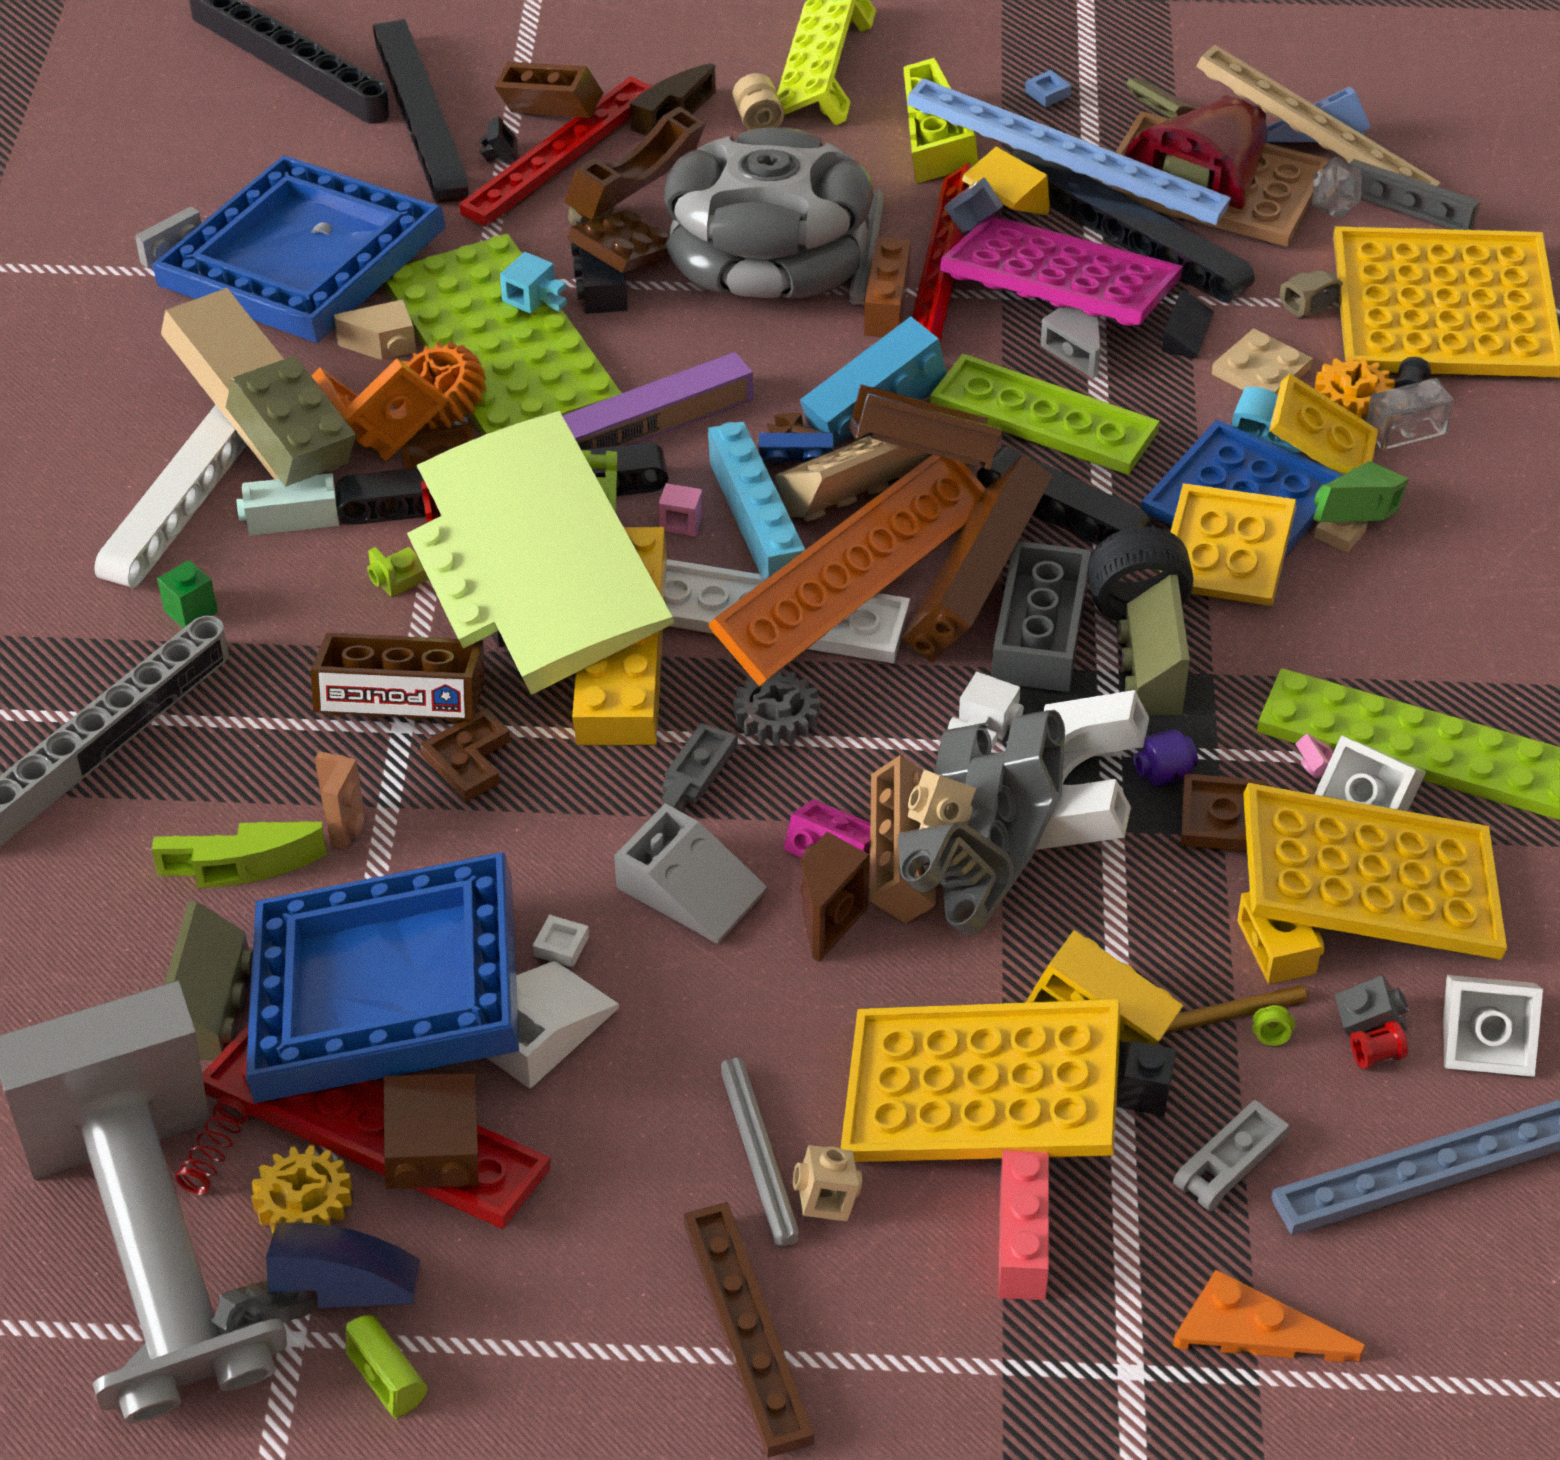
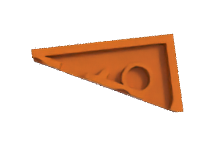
[1173,1270,1365,1362]

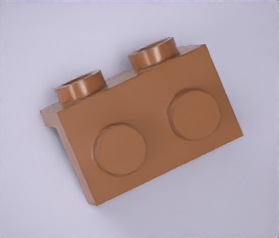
[315,751,365,850]

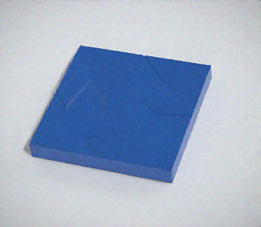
[152,155,446,343]
[246,852,519,1103]

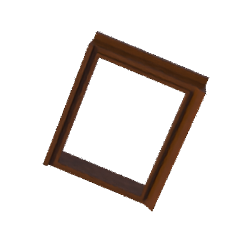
[849,384,1002,470]

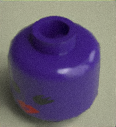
[1134,729,1198,787]

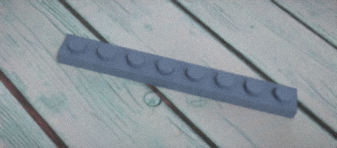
[1271,1099,1560,1236]

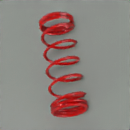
[175,1096,250,1194]

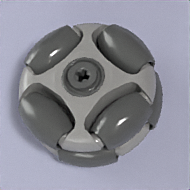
[664,127,874,299]

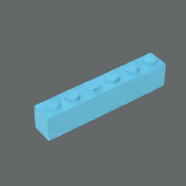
[708,421,805,581]

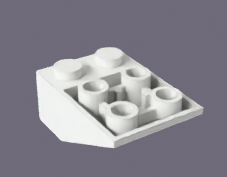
[487,961,619,1089]

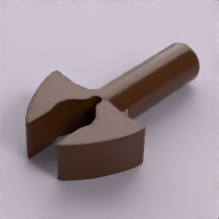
[767,413,826,433]

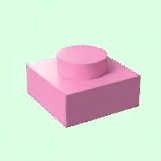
[1295,733,1334,778]

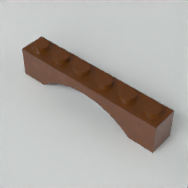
[564,106,706,220]

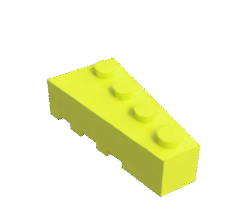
[903,58,978,184]

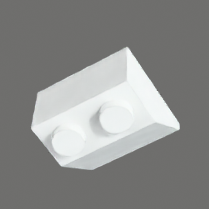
[1443,975,1543,1077]

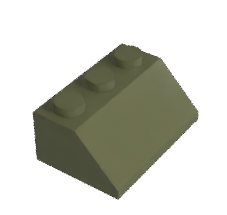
[1118,575,1190,716]
[164,901,253,1060]

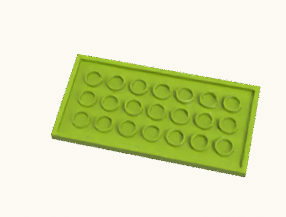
[382,233,622,436]

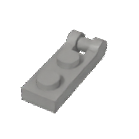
[1173,1099,1290,1211]

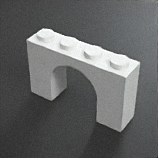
[1036,690,1149,850]

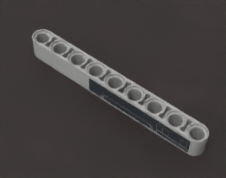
[0,616,229,846]

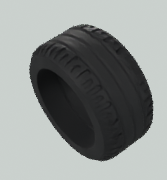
[1087,527,1194,622]

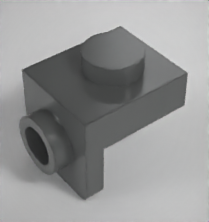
[1335,975,1409,1036]

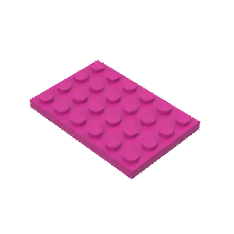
[940,215,1183,326]

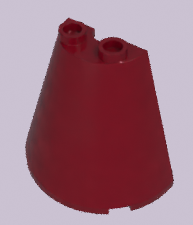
[1124,96,1268,210]

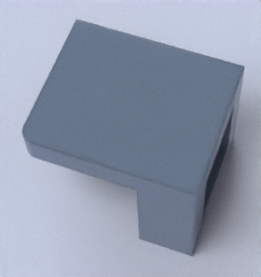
[944,177,1004,234]

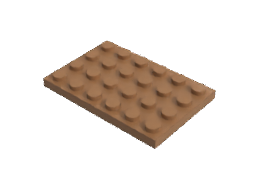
[1098,111,1330,247]

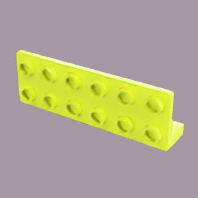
[777,0,876,126]

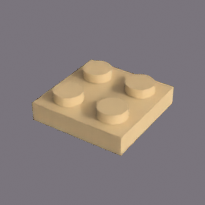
[1212,328,1313,395]

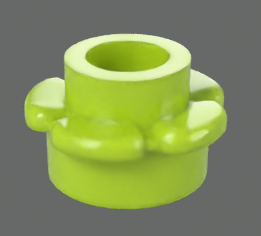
[1252,1005,1296,1046]

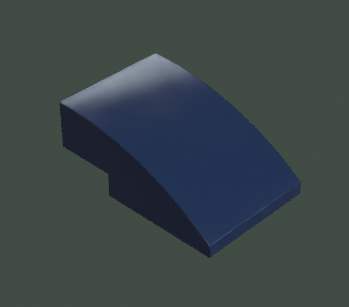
[266,1222,420,1308]

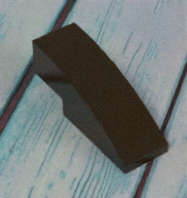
[630,63,716,136]

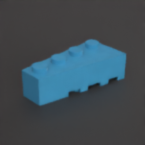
[800,317,947,446]

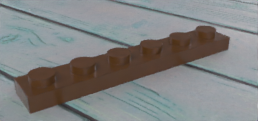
[684,1202,814,1458]

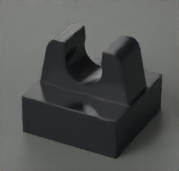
[480,116,518,164]

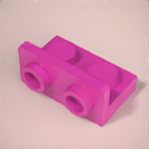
[784,799,870,858]

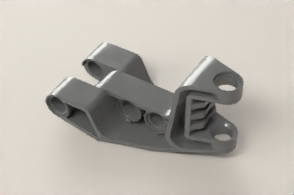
[898,709,1065,936]

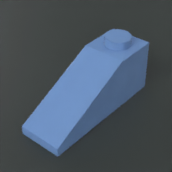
[1266,86,1371,142]

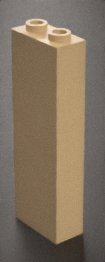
[161,288,338,480]

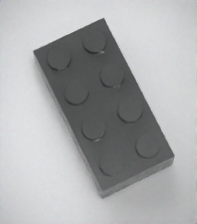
[991,541,1091,692]

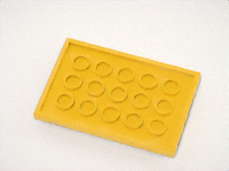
[1243,783,1507,960]
[840,999,1121,1162]

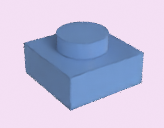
[1025,70,1071,107]

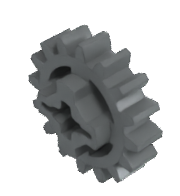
[733,671,820,746]

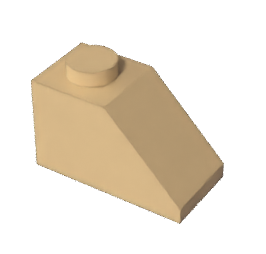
[334,299,416,360]

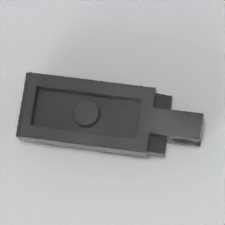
[662,723,738,812]
[211,1280,315,1330]

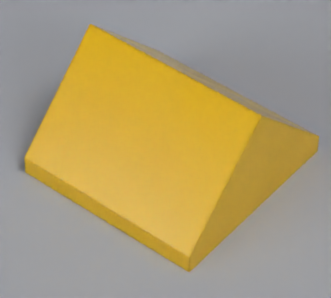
[961,147,1050,215]

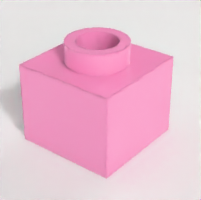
[658,483,703,537]

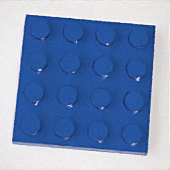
[1141,419,1343,558]

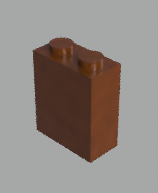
[384,1073,478,1189]

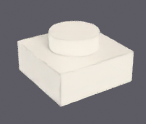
[532,915,589,968]

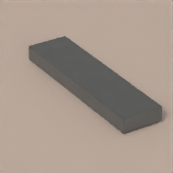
[1343,159,1480,230]

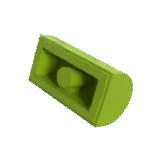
[345,1315,427,1419]

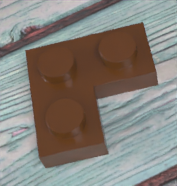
[420,708,511,802]

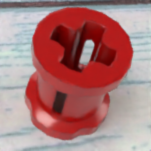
[1350,1021,1408,1069]

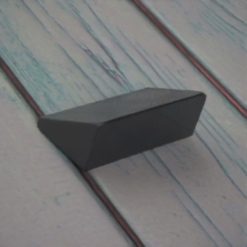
[1162,290,1214,359]

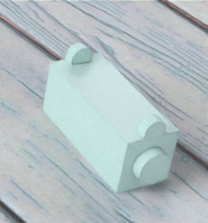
[237,473,339,536]

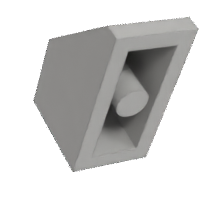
[1040,306,1100,378]

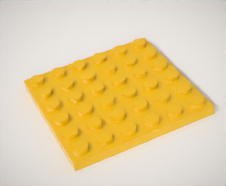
[1333,226,1560,378]

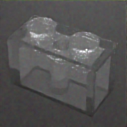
[1366,378,1454,450]

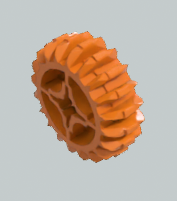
[393,341,487,430]

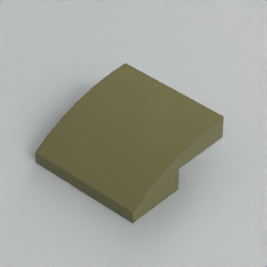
[1126,78,1197,119]

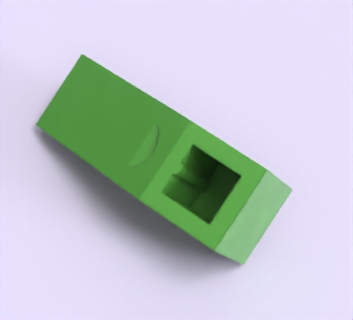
[1313,461,1409,522]

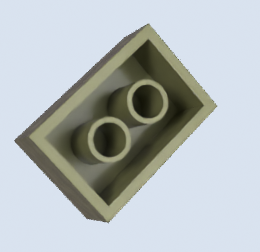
[225,356,356,487]

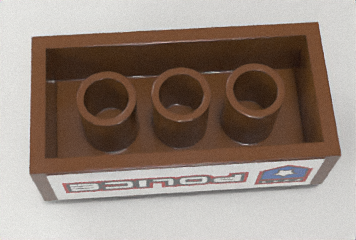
[311,633,485,722]

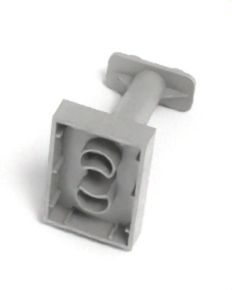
[0,981,287,1423]

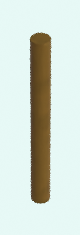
[1163,985,1307,1035]

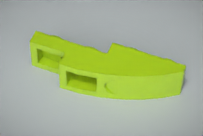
[152,821,327,888]

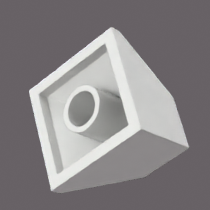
[1314,735,1426,811]

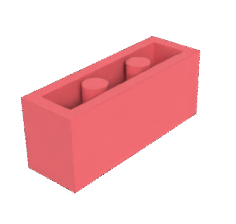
[998,1150,1049,1300]

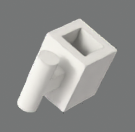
[948,672,1024,748]

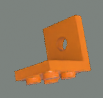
[311,358,449,462]

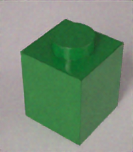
[157,560,218,628]

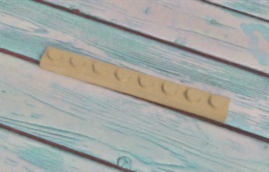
[1196,45,1441,187]

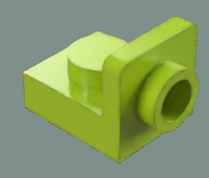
[367,547,429,598]

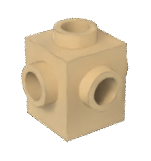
[907,769,976,829]
[793,1145,862,1221]

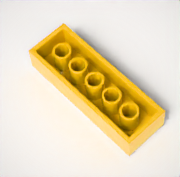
[572,527,667,745]

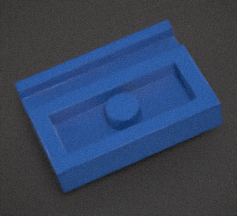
[759,433,833,463]

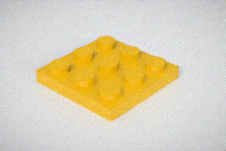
[1160,483,1296,606]

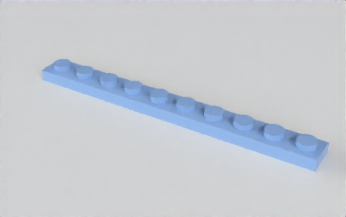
[907,78,1231,225]

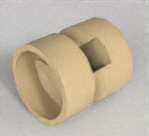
[733,73,784,130]

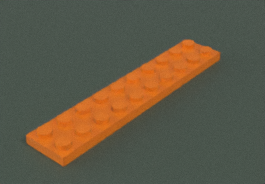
[707,455,986,687]

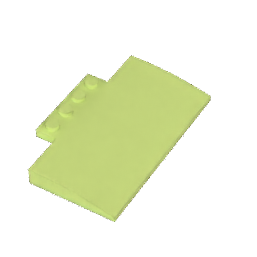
[407,411,675,695]

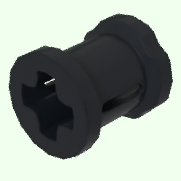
[1393,357,1432,405]

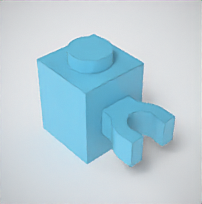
[500,252,567,314]

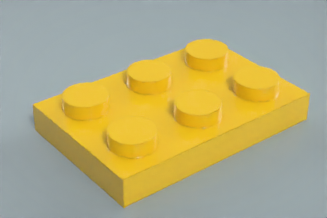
[1270,374,1378,475]

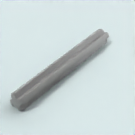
[849,189,884,306]
[721,1057,799,1247]

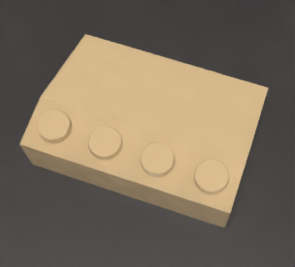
[774,436,932,521]

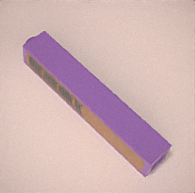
[562,352,753,450]

